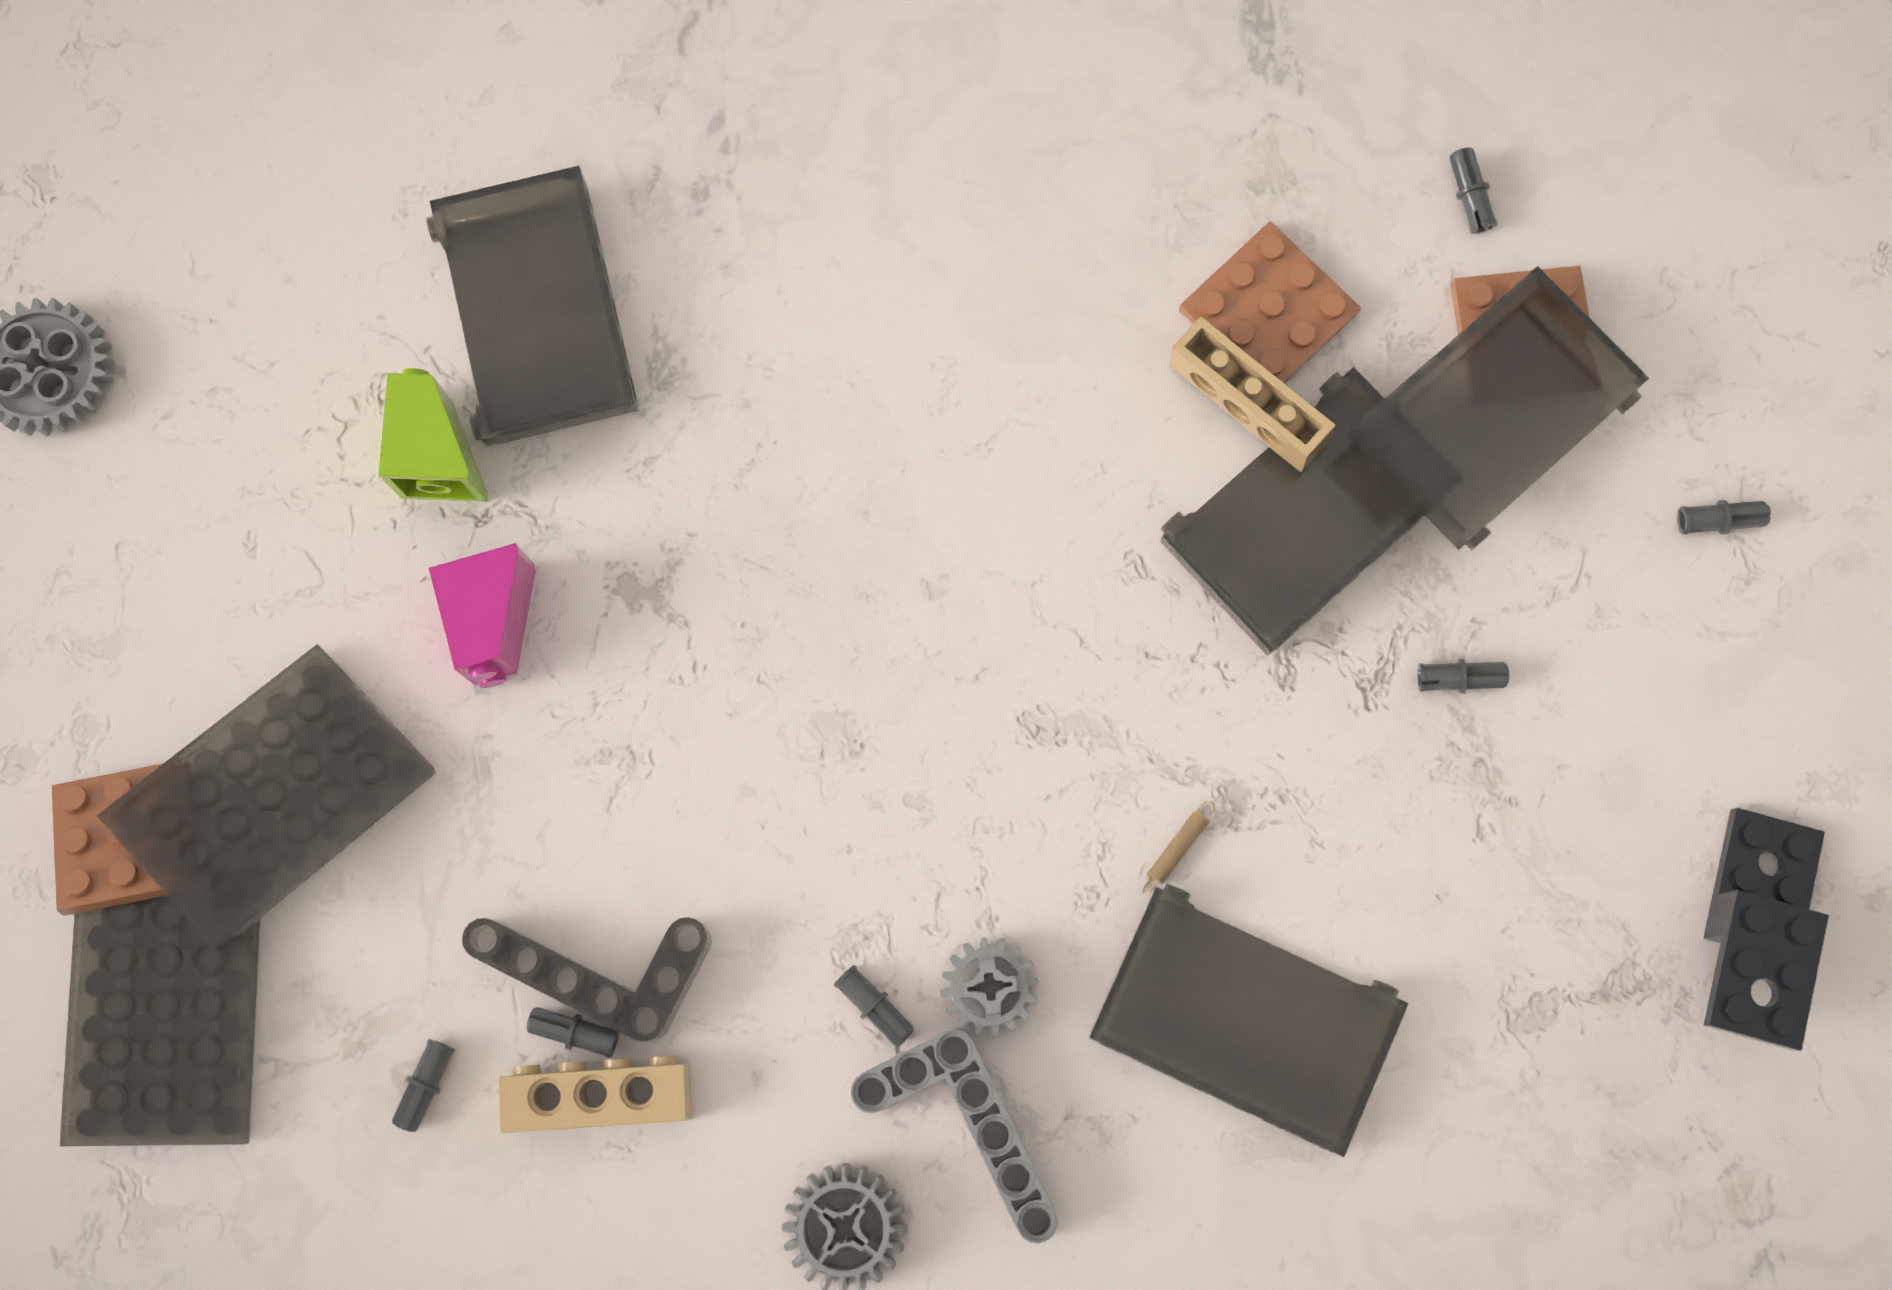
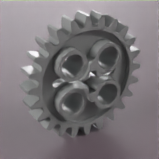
[0,298,115,437]

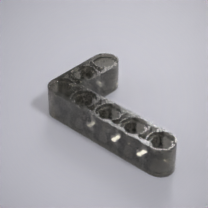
[462,917,712,1042]

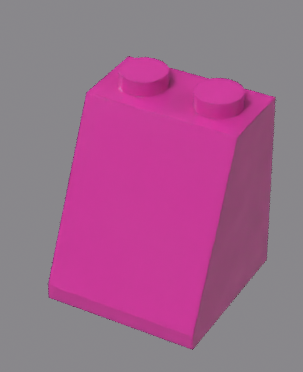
[429,543,535,688]

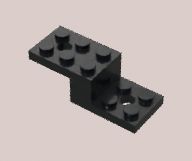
[1703,808,1829,1051]

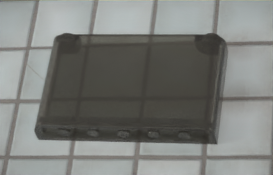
[426,165,639,447]
[1348,266,1649,551]
[1160,367,1463,656]
[1088,884,1409,1157]

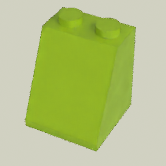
[378,368,487,502]

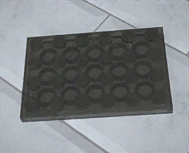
[97,644,436,952]
[59,868,263,1146]

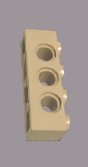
[1170,316,1336,473]
[499,1055,692,1133]

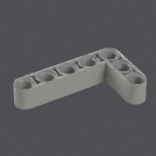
[851,1030,1058,1244]

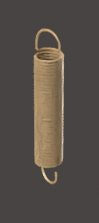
[1143,801,1215,894]

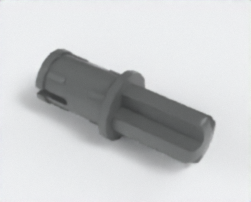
[1449,147,1498,234]
[1677,500,1771,535]
[1417,659,1509,694]
[834,965,914,1046]
[527,1007,620,1058]
[392,1039,455,1132]

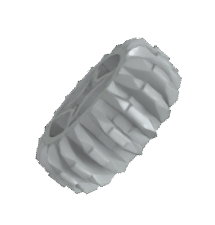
[782,1163,907,1290]

